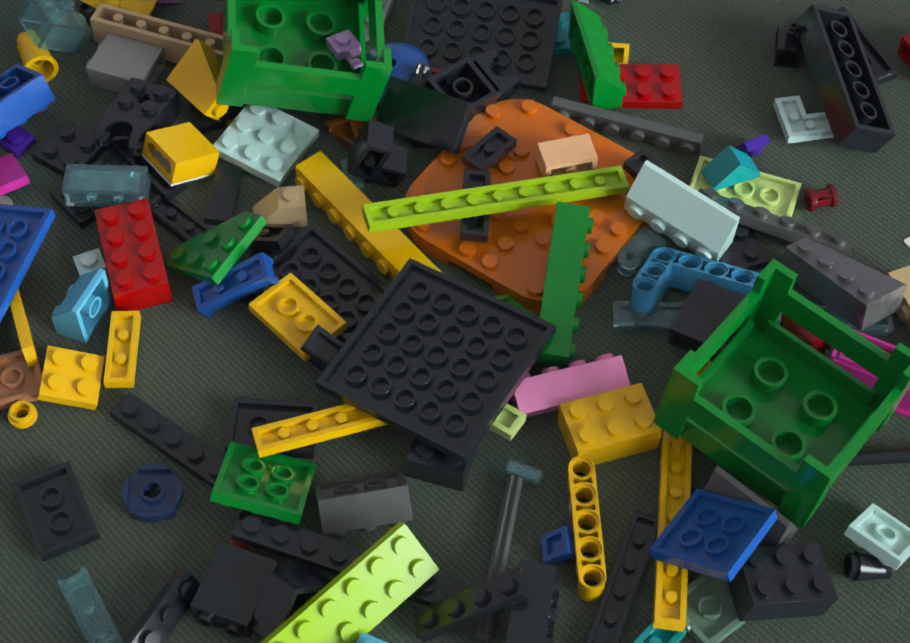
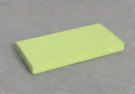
[689,155,802,217]

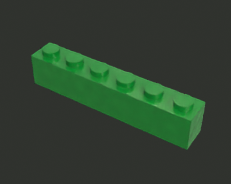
[535,202,594,368]

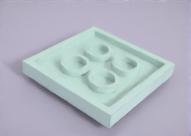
[213,104,319,187]

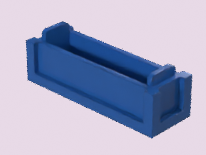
[191,252,279,317]

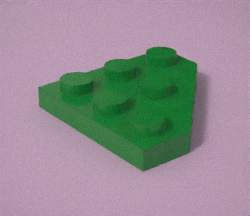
[164,211,267,285]

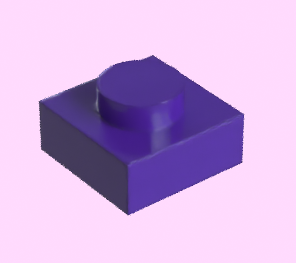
[0,126,36,159]
[734,134,770,157]

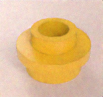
[8,401,38,429]

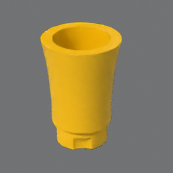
[17,29,59,82]

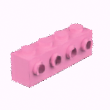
[511,353,630,418]

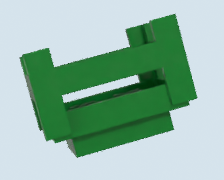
[216,0,392,122]
[653,258,910,529]

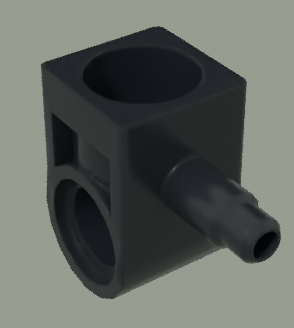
[774,23,803,68]

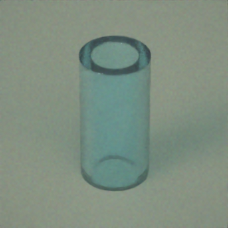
[505,458,544,487]

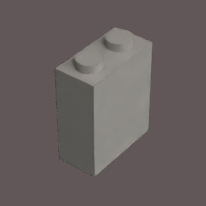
[85,33,166,93]

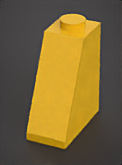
[166,39,230,121]

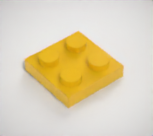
[38,345,105,410]

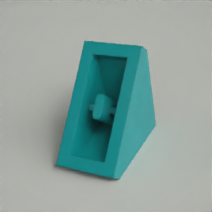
[701,145,760,191]

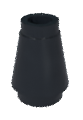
[843,551,892,582]

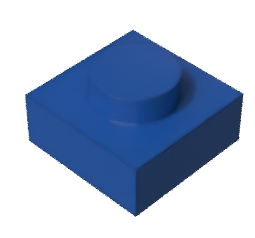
[541,525,575,565]

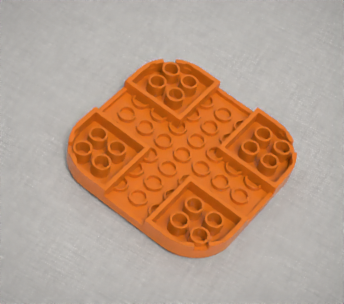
[405,99,648,313]

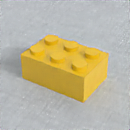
[557,383,662,465]

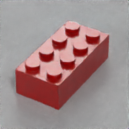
[95,198,173,311]

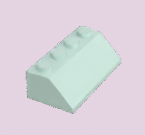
[624,160,740,261]

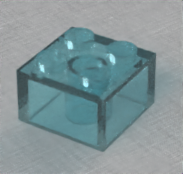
[17,0,93,53]

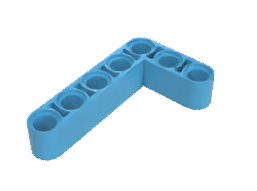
[630,247,760,314]

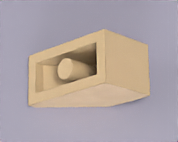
[253,185,308,227]

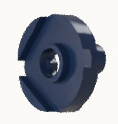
[122,464,183,523]

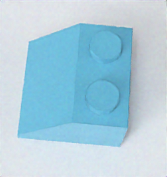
[52,268,114,344]

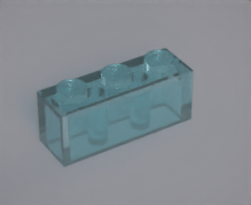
[62,164,151,207]

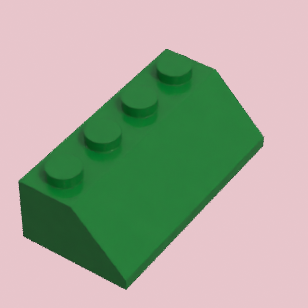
[568,1,626,110]

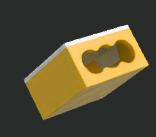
[142,122,220,186]

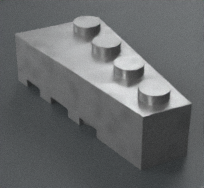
[783,237,906,331]

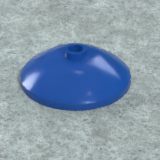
[366,42,432,108]

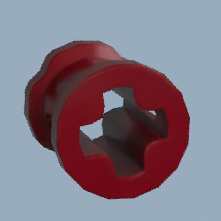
[804,184,838,212]

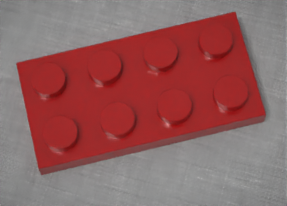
[578,64,682,109]

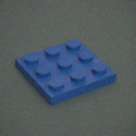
[649,489,778,582]

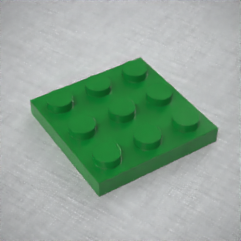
[210,441,316,525]

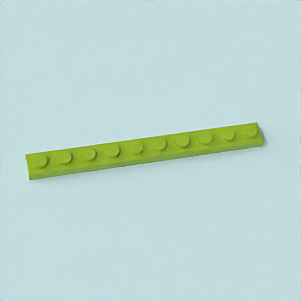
[362,166,630,233]

